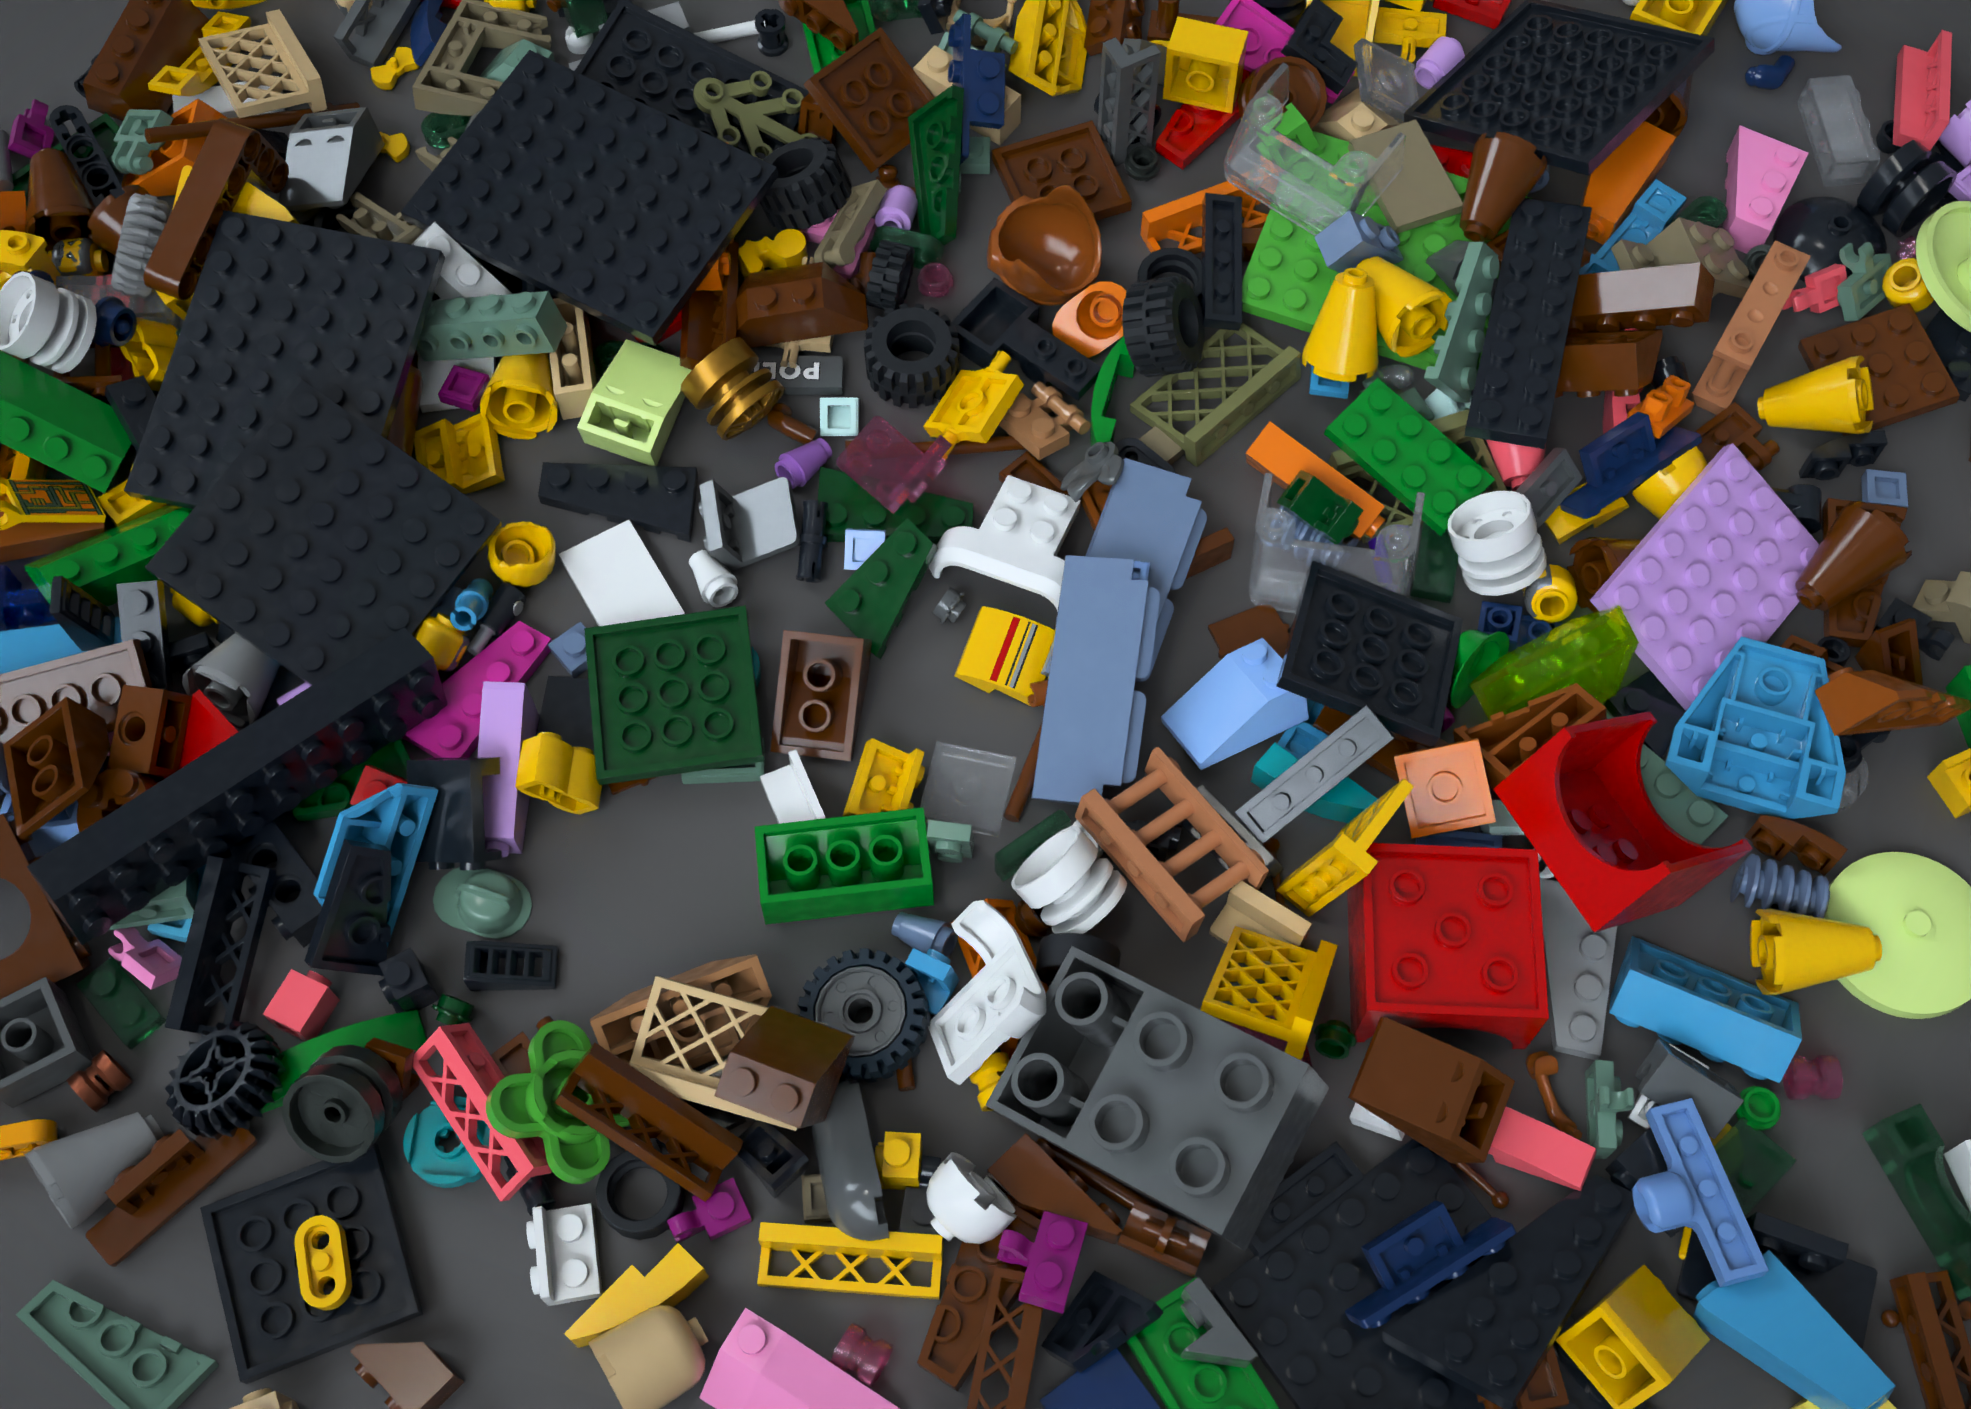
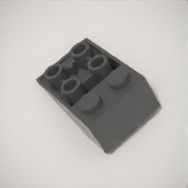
[278,107,385,212]

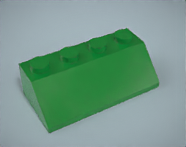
[0,350,133,494]
[24,505,193,607]
[754,807,934,925]

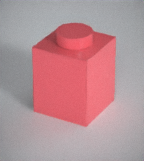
[263,969,340,1041]

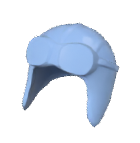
[1734,0,1842,55]

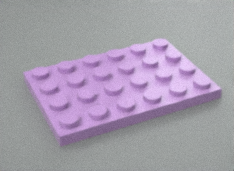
[1590,443,1819,711]

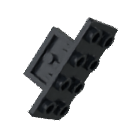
[1676,1212,1878,1350]

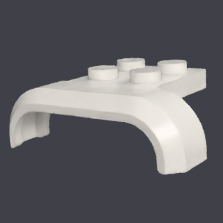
[929,475,1081,612]
[928,900,1047,1085]

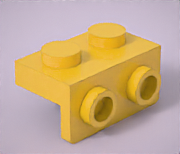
[842,738,925,816]

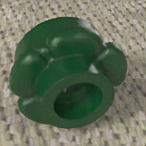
[432,993,475,1025]
[1314,1020,1357,1059]

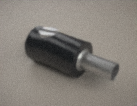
[467,583,527,656]

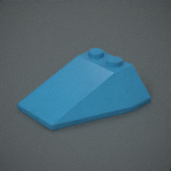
[1665,636,1846,820]

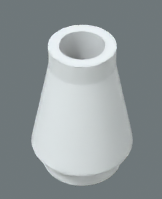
[689,550,738,607]

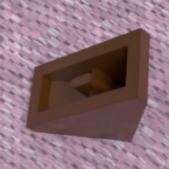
[1855,618,1923,685]

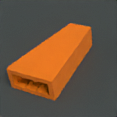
[1580,121,1676,245]
[1246,421,1386,541]

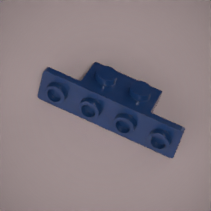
[948,13,1005,165]
[1560,412,1702,519]
[1345,1200,1517,1329]

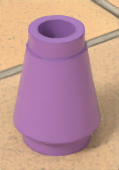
[775,438,832,489]

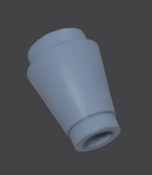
[891,912,958,958]

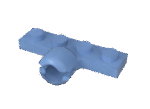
[1632,1098,1769,1287]

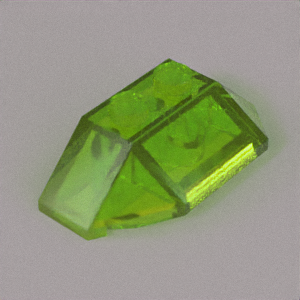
[1469,605,1639,721]

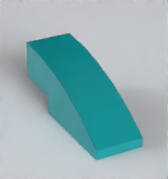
[1250,742,1377,823]

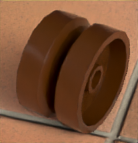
[1238,56,1327,139]

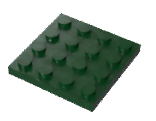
[584,605,765,785]

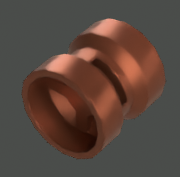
[67,1049,133,1112]

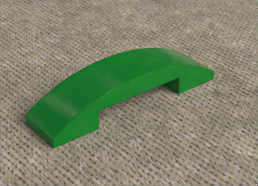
[1090,336,1136,446]
[262,1010,427,1113]

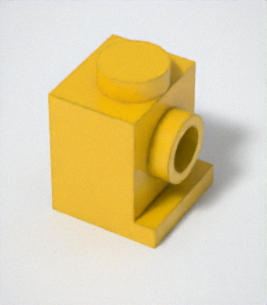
[1927,748,1971,819]
[875,1131,923,1190]

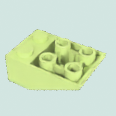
[577,339,692,466]

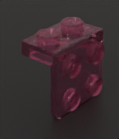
[836,416,952,514]

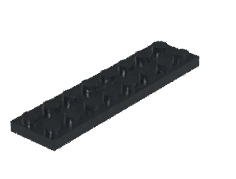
[1464,198,1592,449]

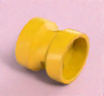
[969,1052,1010,1112]

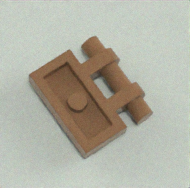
[999,381,1091,460]

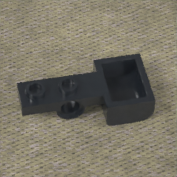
[951,277,1101,401]

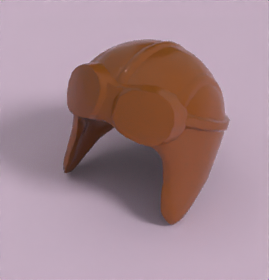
[987,185,1102,306]

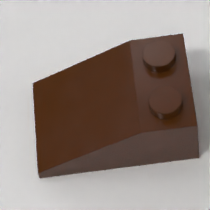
[770,630,872,761]
[3,696,110,839]

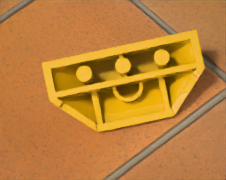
[1008,0,1087,96]

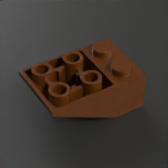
[1348,1017,1515,1163]

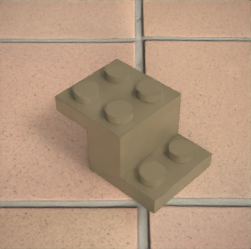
[1611,217,1751,298]

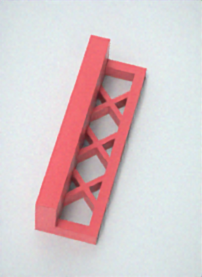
[1892,30,1952,151]
[412,1023,552,1202]

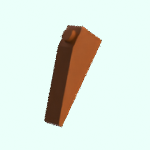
[0,512,106,563]
[1815,667,1971,736]

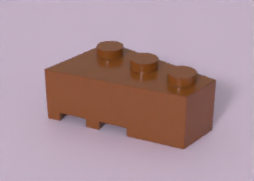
[1453,683,1607,791]

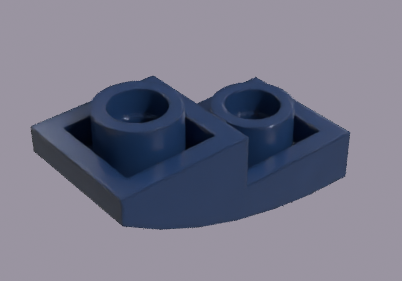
[410,0,447,67]
[1477,601,1562,662]

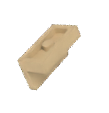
[1209,881,1312,965]

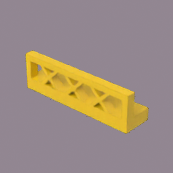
[757,1222,944,1300]

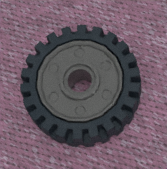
[798,948,930,1083]

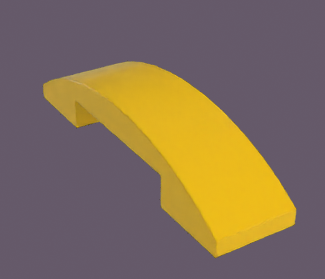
[148,11,251,97]

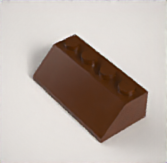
[83,0,210,121]

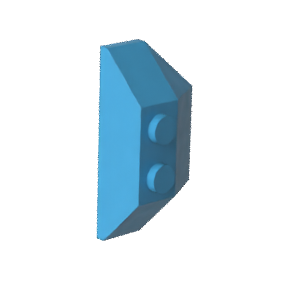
[313,783,439,948]

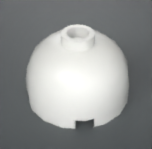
[926,1152,1017,1244]

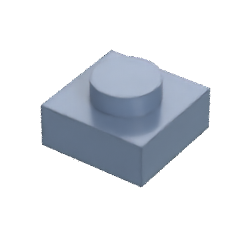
[1861,469,1908,508]
[548,622,588,678]

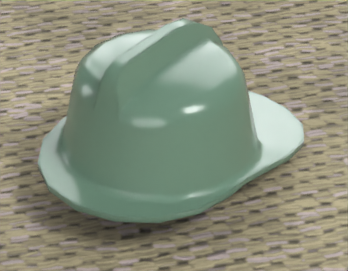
[433,867,532,939]

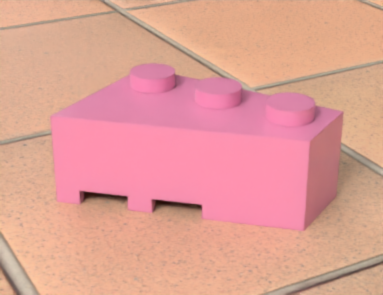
[1723,125,1809,254]

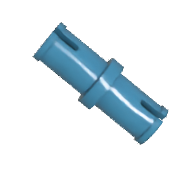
[450,578,493,631]

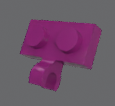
[997,1211,1088,1314]

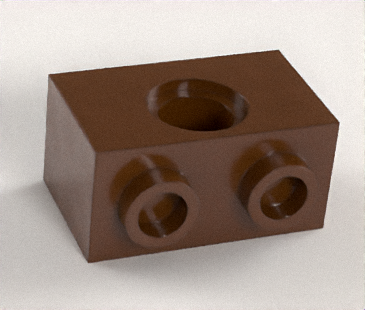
[107,685,192,777]

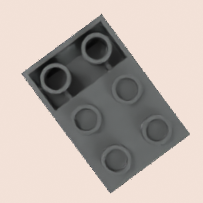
[986,946,1329,1251]

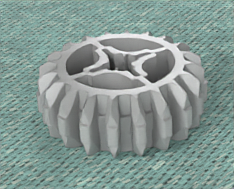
[111,193,170,299]

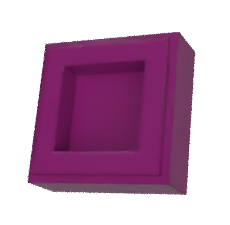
[438,365,490,412]

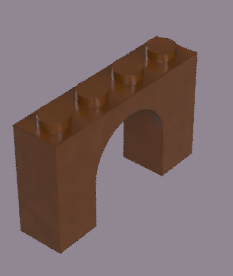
[0,812,92,999]

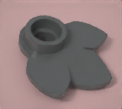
[1060,442,1124,502]

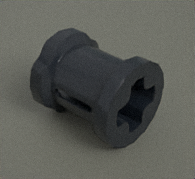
[755,9,789,57]

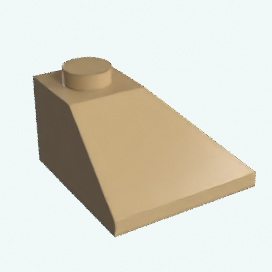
[1311,88,1400,142]

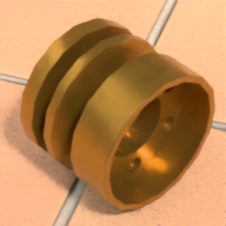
[680,337,785,441]

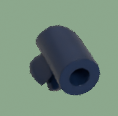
[1745,55,1795,90]

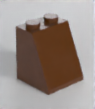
[714,1005,855,1129]

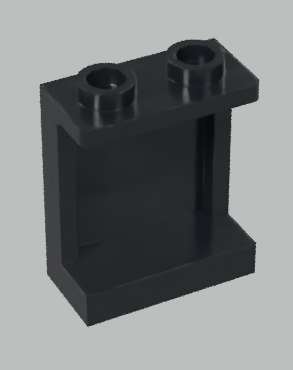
[406,757,502,870]

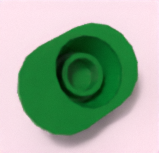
[1451,629,1509,708]

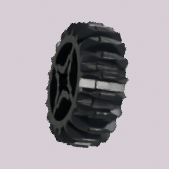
[165,1019,286,1140]

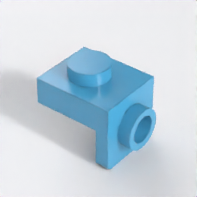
[905,948,960,1015]

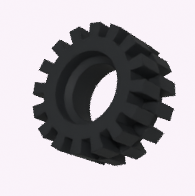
[866,239,915,311]

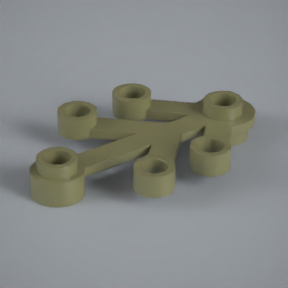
[693,71,818,160]

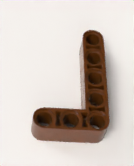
[144,118,289,301]

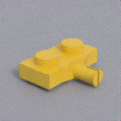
[1373,7,1447,63]

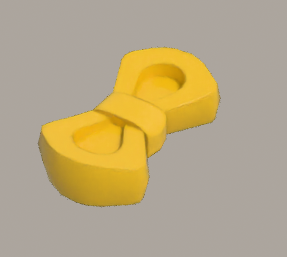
[371,47,419,90]
[379,132,410,163]

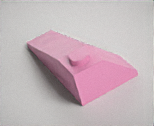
[699,1308,900,1409]

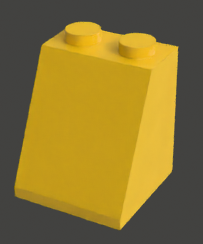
[1556,1264,1710,1409]

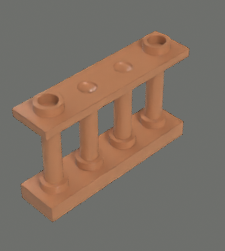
[1692,240,1811,415]
[1075,747,1269,943]

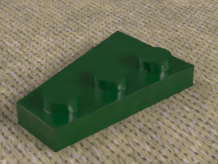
[825,518,938,660]
[292,739,411,822]

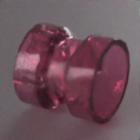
[1782,1055,1843,1100]
[831,1322,894,1387]

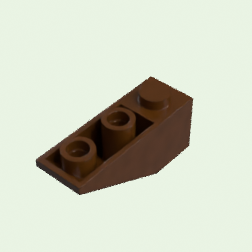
[778,0,859,52]
[987,1133,1122,1244]

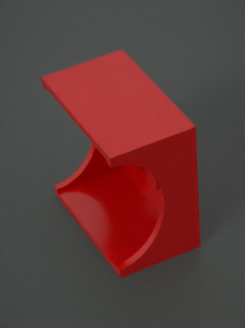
[1493,712,1753,933]
[1347,843,1549,1050]

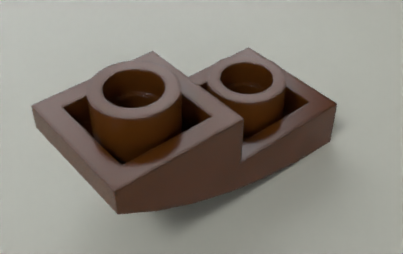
[1744,815,1848,876]

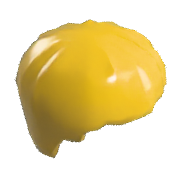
[487,521,556,587]

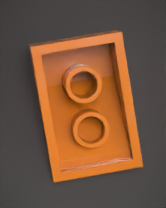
[121,99,227,197]

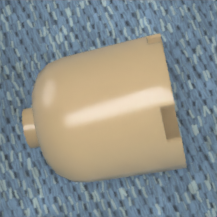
[588,1305,709,1409]

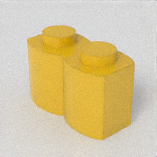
[120,318,180,391]
[515,732,602,815]

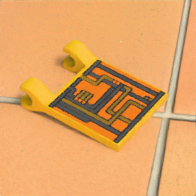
[0,477,106,531]

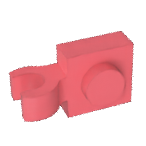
[1782,264,1847,313]

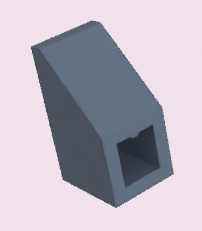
[1315,210,1403,273]

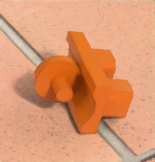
[1626,375,1695,439]

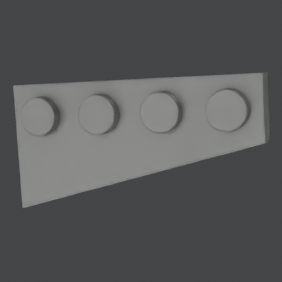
[1540,878,1617,1060]

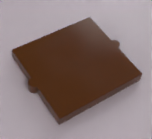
[1208,601,1290,659]

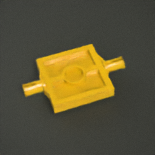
[923,351,1024,460]

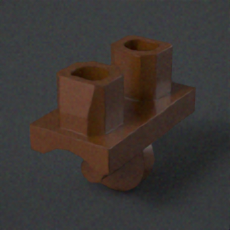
[1117,1200,1211,1278]

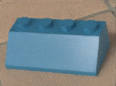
[1609,936,1802,1083]

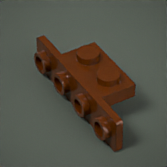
[1084,0,1145,56]
[85,1127,258,1267]

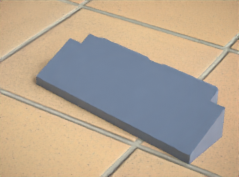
[1041,458,1207,682]
[1031,555,1160,805]

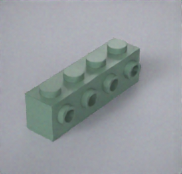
[416,291,567,362]

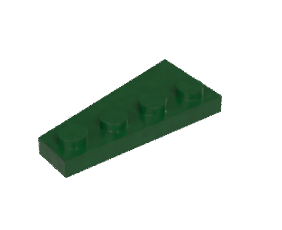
[908,85,964,253]

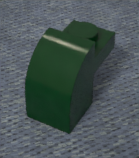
[1277,470,1364,546]

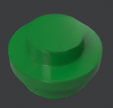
[1735,1086,1781,1131]

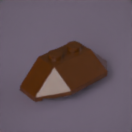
[736,262,869,348]

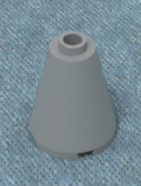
[182,633,280,727]
[24,1112,164,1229]

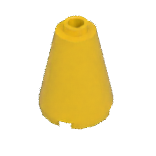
[1356,256,1452,358]
[1302,268,1379,382]
[480,353,559,440]
[1757,356,1874,434]
[1632,446,1708,520]
[1749,908,1882,995]

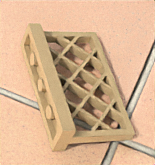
[198,9,327,118]
[629,976,827,1131]

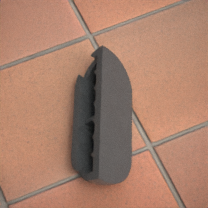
[811,1078,889,1241]

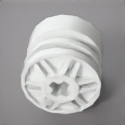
[0,271,97,374]
[1448,491,1547,596]
[1011,826,1127,934]

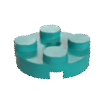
[403,1096,490,1188]

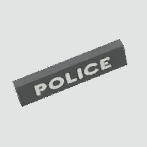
[750,356,844,395]

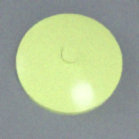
[1916,201,1971,332]
[1824,852,1971,1019]

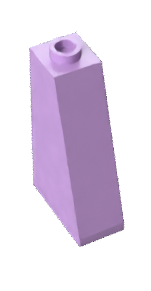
[477,681,540,858]

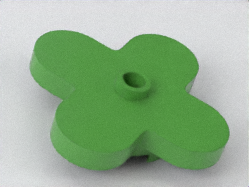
[486,1020,630,1184]

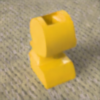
[738,229,808,279]

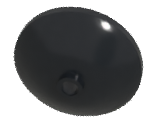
[1773,197,1887,282]

